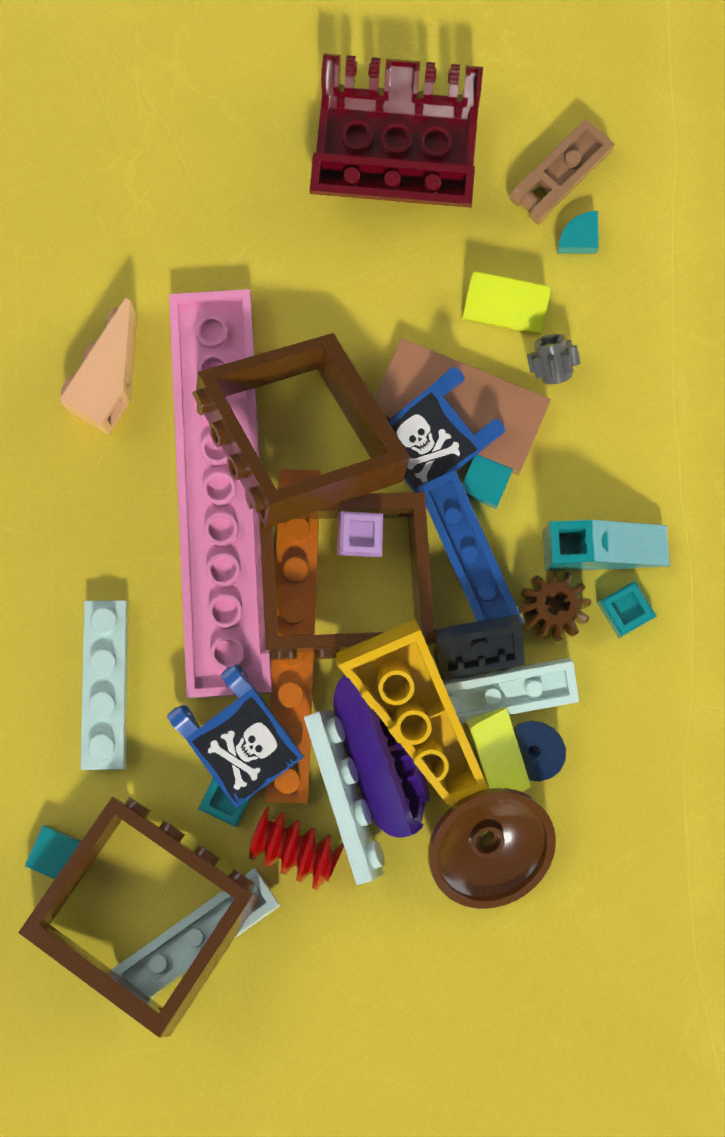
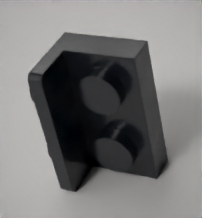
[433,614,525,680]

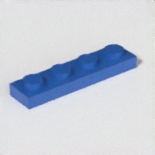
[418,470,524,623]

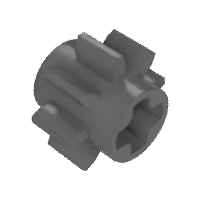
[527,334,580,384]

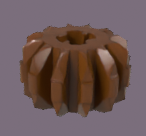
[518,570,591,642]

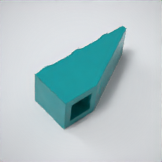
[542,520,670,572]

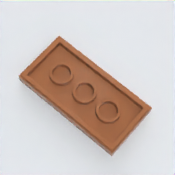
[374,338,551,475]

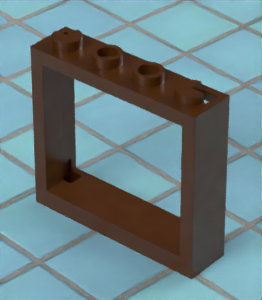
[192,333,410,528]
[253,492,435,661]
[18,797,261,1038]

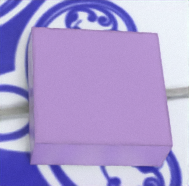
[337,511,383,557]

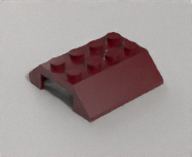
[309,53,483,208]

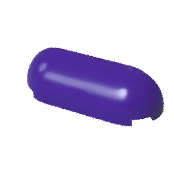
[333,675,430,838]

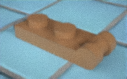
[509,119,615,225]

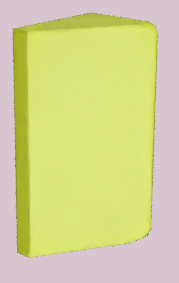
[462,271,551,335]
[465,707,531,792]

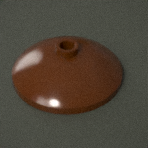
[428,788,556,909]

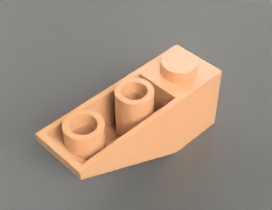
[59,298,137,435]

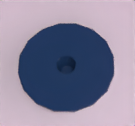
[513,721,566,782]

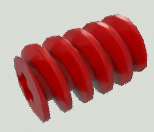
[249,806,344,890]

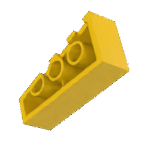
[336,619,488,805]

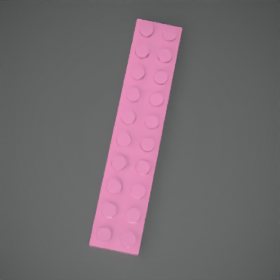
[169,289,272,699]

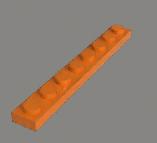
[265,469,321,803]

